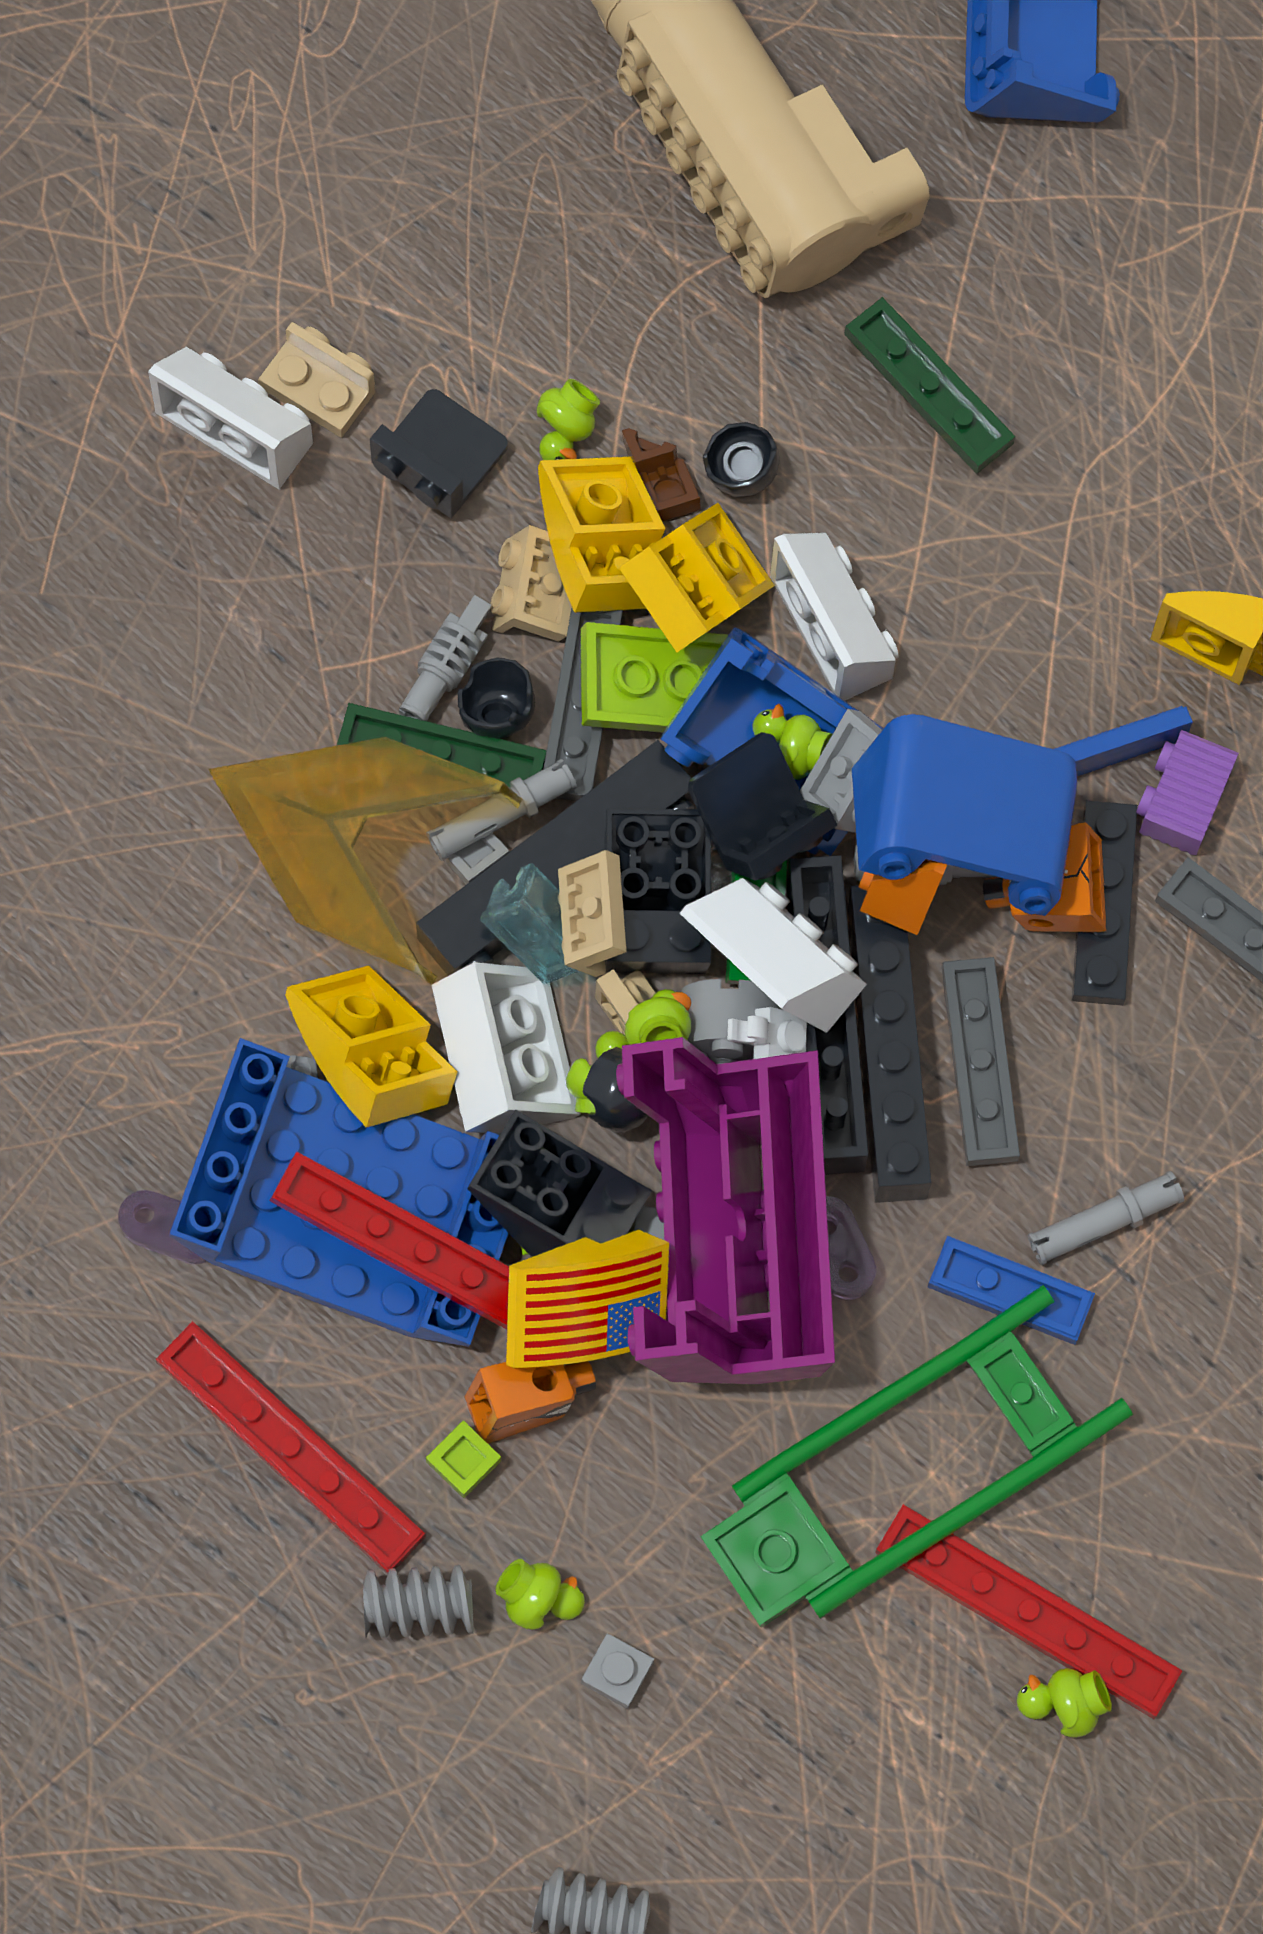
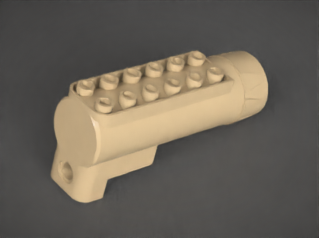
[591,0,929,298]

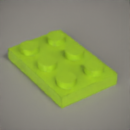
[581,622,728,732]

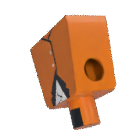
[983,822,1106,932]
[464,1361,596,1444]

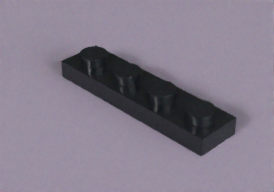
[1072,800,1137,1006]

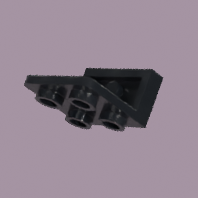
[370,389,508,519]
[688,732,838,880]

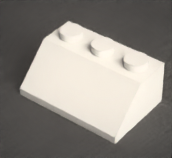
[148,347,313,489]
[770,533,899,701]
[680,878,867,1033]
[432,962,581,1134]

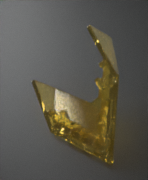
[208,737,522,985]

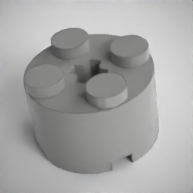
[681,979,783,1064]

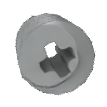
[363,1565,474,1638]
[531,1867,651,1934]

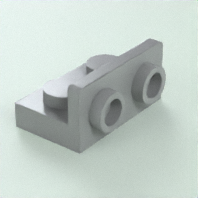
[800,709,882,833]

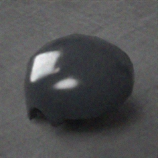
[703,422,779,497]
[458,657,535,739]
[582,1047,649,1133]

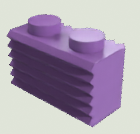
[1136,730,1239,855]

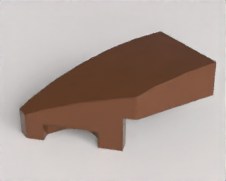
[622,428,701,521]

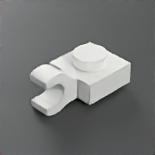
[727,1007,807,1059]

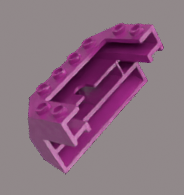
[616,1037,835,1384]

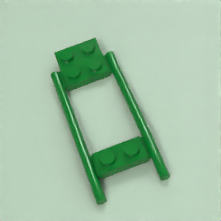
[700,1285,1133,1628]

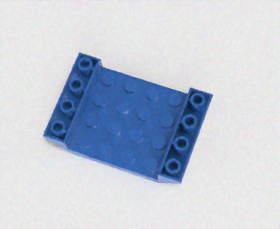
[168,1038,508,1347]

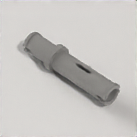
[426,759,577,861]
[1027,1171,1185,1265]

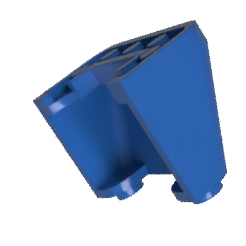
[965,0,1120,123]
[661,627,884,856]
[852,714,1078,916]

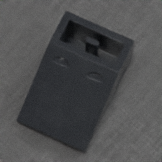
[605,808,711,974]
[467,1109,652,1257]

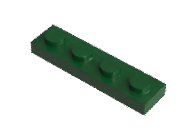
[844,297,1015,474]
[335,703,547,795]

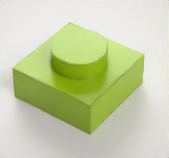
[426,1420,501,1498]

